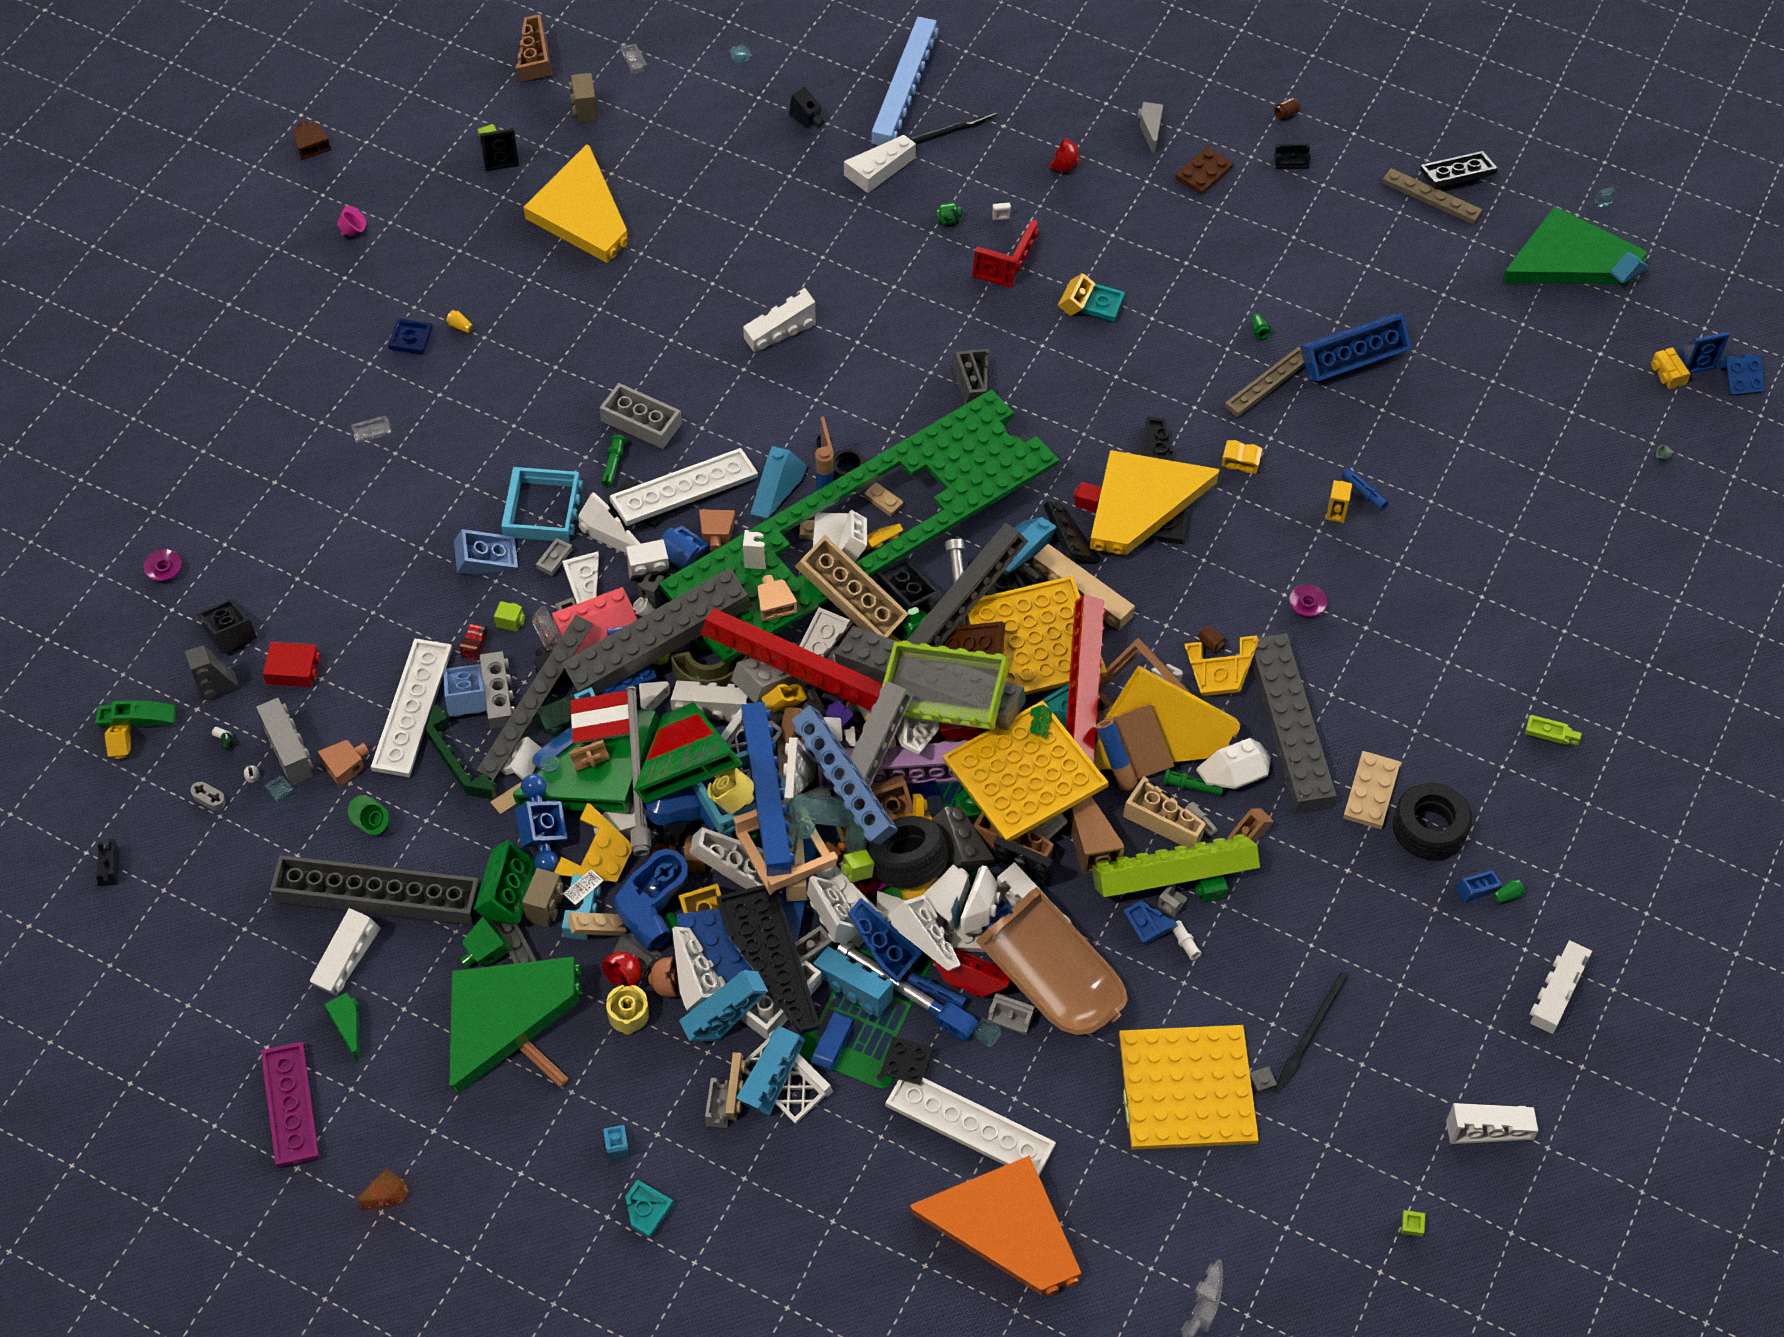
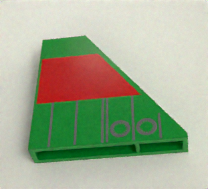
[634,702,742,804]

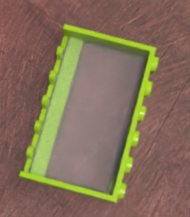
[882,641,1011,730]

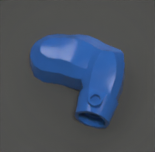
[643,778,736,837]
[613,849,688,952]

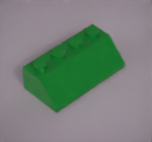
[474,840,535,924]

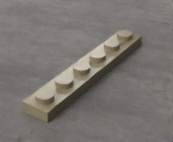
[1382,168,1482,225]
[1225,347,1305,417]

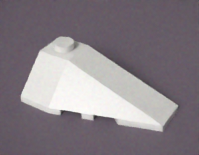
[896,717,940,755]
[887,895,961,971]

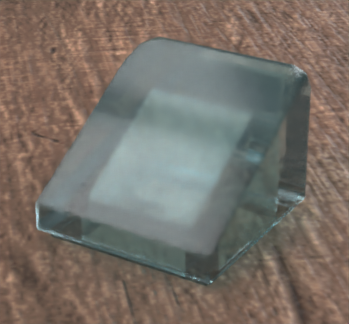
[971,1018,1002,1047]

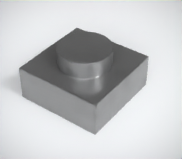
[1250,1066,1277,1094]

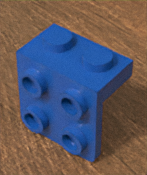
[1719,354,1765,395]

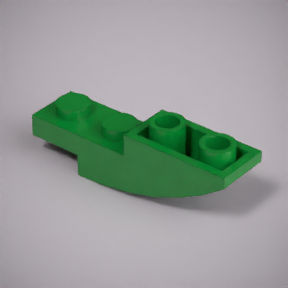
[95,700,177,727]

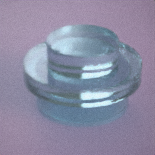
[540,754,560,773]

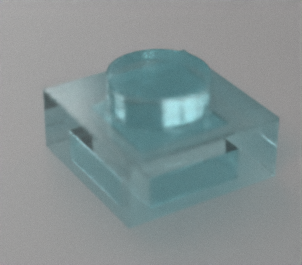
[729,44,752,65]
[1594,186,1616,208]
[265,774,294,802]

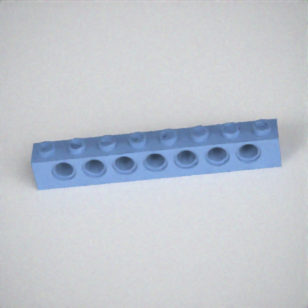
[792,705,898,845]

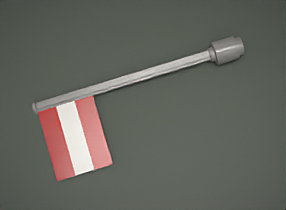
[570,686,652,856]

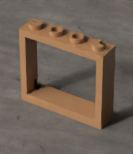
[1098,638,1193,713]

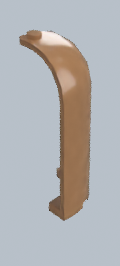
[976,887,1128,1035]

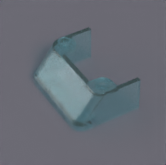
[784,793,866,858]

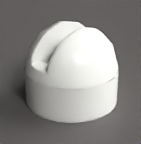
[244,765,261,783]

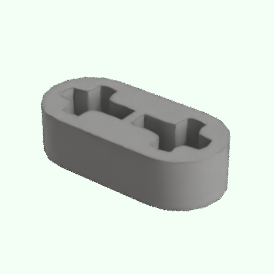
[191,782,226,811]

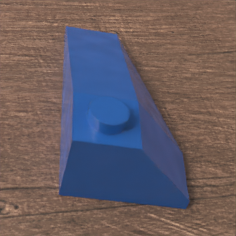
[848,898,922,983]

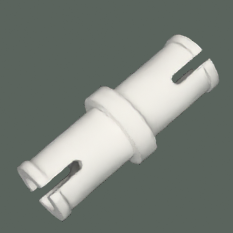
[1172,920,1202,960]

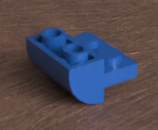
[660,525,710,569]

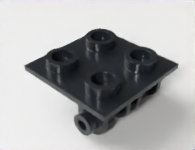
[880,1036,932,1085]

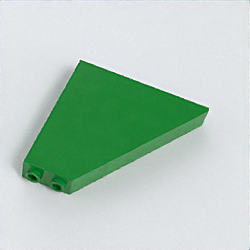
[1502,206,1647,285]
[513,710,659,813]
[449,957,581,1094]

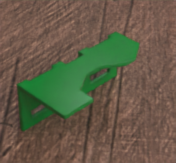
[1030,704,1052,739]

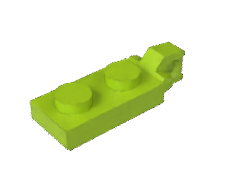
[1525,715,1582,745]

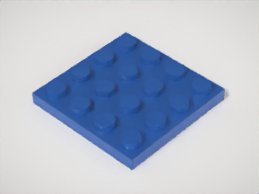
[677,909,753,983]

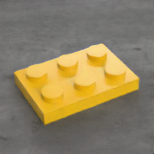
[863,524,903,551]

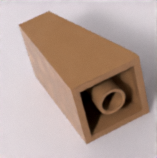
[1065,796,1124,874]

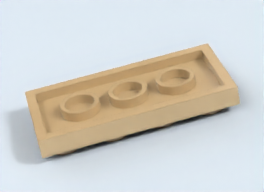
[1343,751,1400,829]

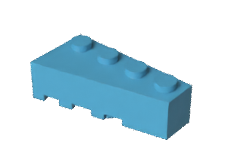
[813,946,893,1018]
[679,970,768,1041]
[736,1026,805,1116]

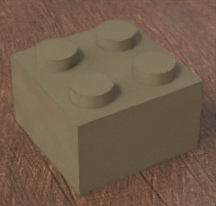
[569,73,598,123]
[522,868,565,928]

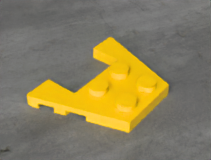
[1185,635,1259,696]
[554,803,632,883]

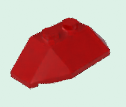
[931,949,1012,997]

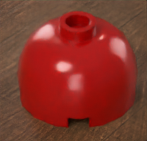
[1049,138,1080,173]
[601,951,642,987]

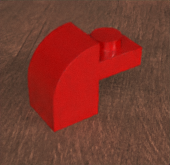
[940,722,980,741]

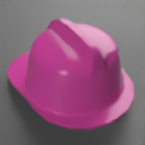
[337,206,367,237]

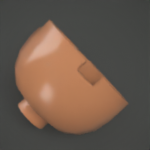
[648,956,681,998]

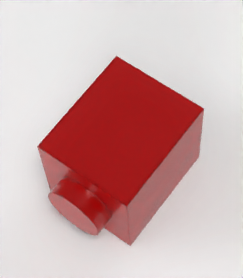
[1073,482,1102,513]

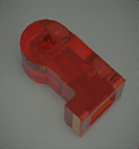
[459,624,487,661]

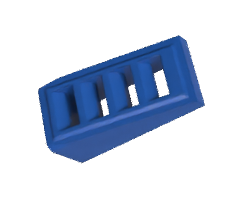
[1456,870,1503,902]

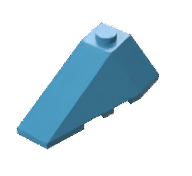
[750,446,807,520]

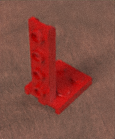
[972,220,1040,288]

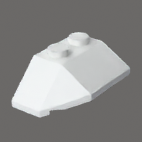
[1196,738,1271,789]
[960,865,1001,934]

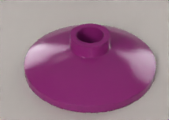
[143,549,182,581]
[1289,585,1327,617]

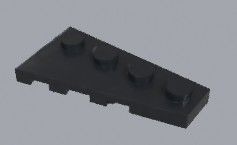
[1043,501,1100,564]

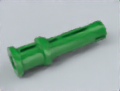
[601,435,627,487]
[1163,768,1224,796]

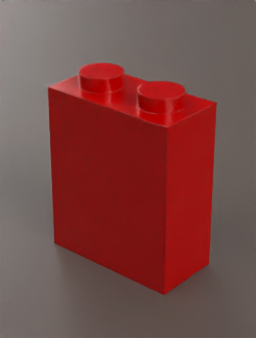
[263,642,321,688]

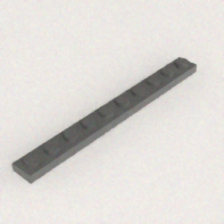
[476,615,592,781]

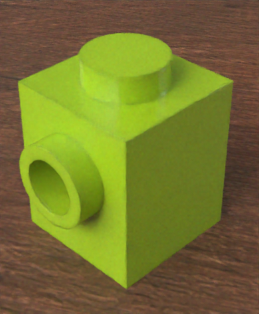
[494,601,525,632]
[841,849,874,883]

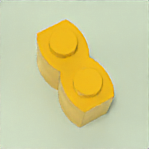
[1221,440,1262,474]
[761,684,807,713]

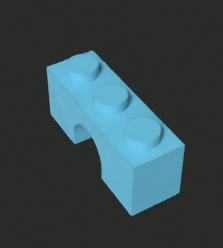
[562,875,601,940]

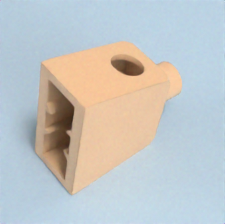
[758,575,797,622]

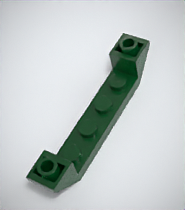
[426,705,497,800]

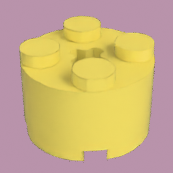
[707,768,754,814]
[606,985,649,1035]

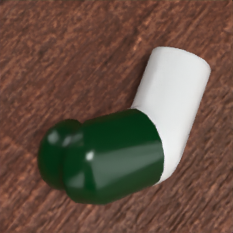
[212,727,234,750]

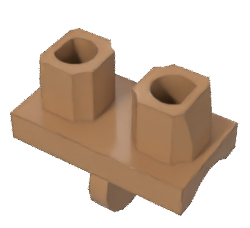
[569,740,610,771]

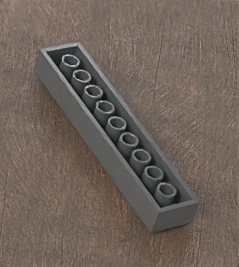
[562,567,752,696]
[834,626,1026,730]
[1251,633,1336,814]
[270,855,480,925]

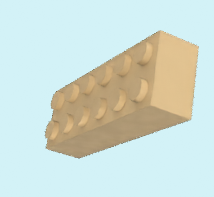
[795,535,909,638]

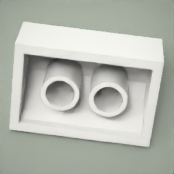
[807,876,859,944]

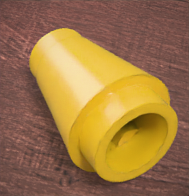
[446,310,473,334]

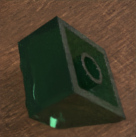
[536,695,575,735]

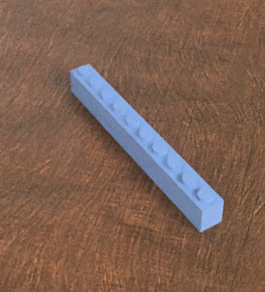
[872,17,939,145]

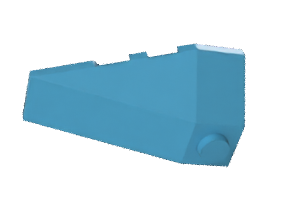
[1003,517,1056,574]

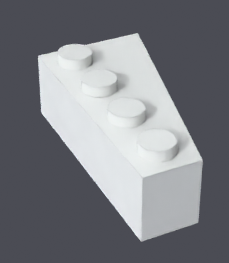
[844,135,916,193]
[816,865,887,947]
[310,908,381,996]
[1530,940,1592,1034]

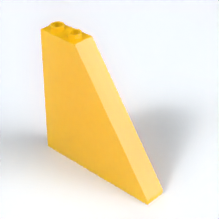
[523,144,628,263]
[1090,450,1219,555]
[1094,665,1240,770]

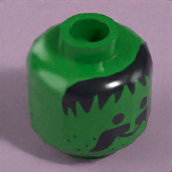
[937,202,962,226]

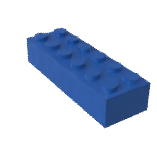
[1300,314,1412,381]

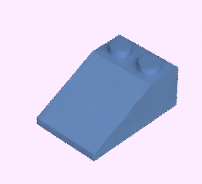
[454,529,518,575]
[443,664,487,717]

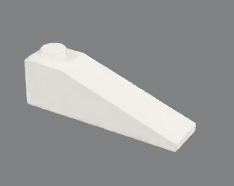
[578,492,640,553]
[672,927,726,1011]

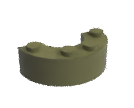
[670,652,748,687]

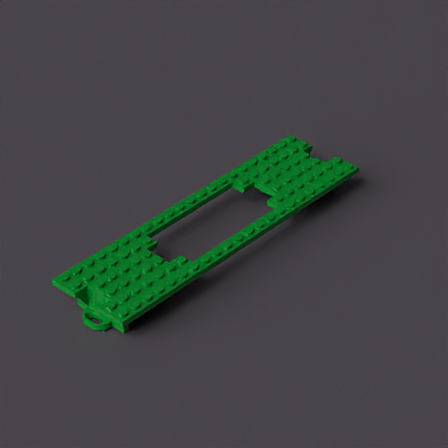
[659,389,1059,664]

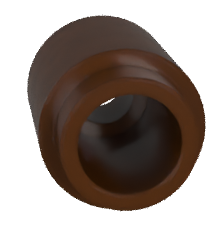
[1274,97,1300,119]
[1198,626,1226,653]

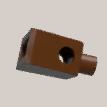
[293,121,331,161]

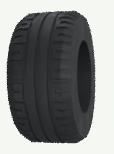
[1392,782,1472,860]
[868,816,948,889]

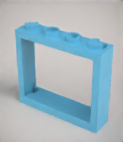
[501,467,583,542]
[691,750,786,835]

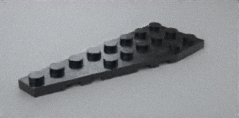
[1141,416,1188,544]
[716,885,820,1034]

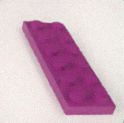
[261,1042,320,1168]

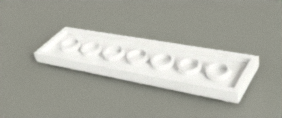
[610,448,758,526]
[371,639,452,777]
[885,1078,1056,1176]

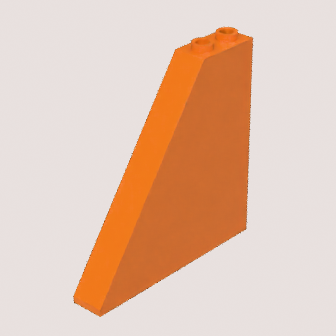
[910,1155,1082,1296]

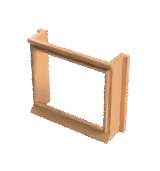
[733,792,838,895]

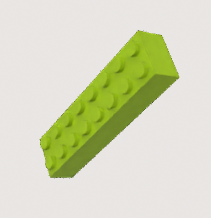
[1091,835,1260,897]

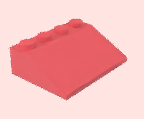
[552,587,637,655]

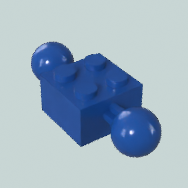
[515,774,568,872]

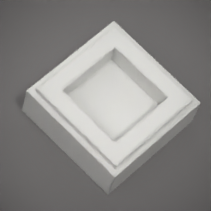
[992,203,1011,220]

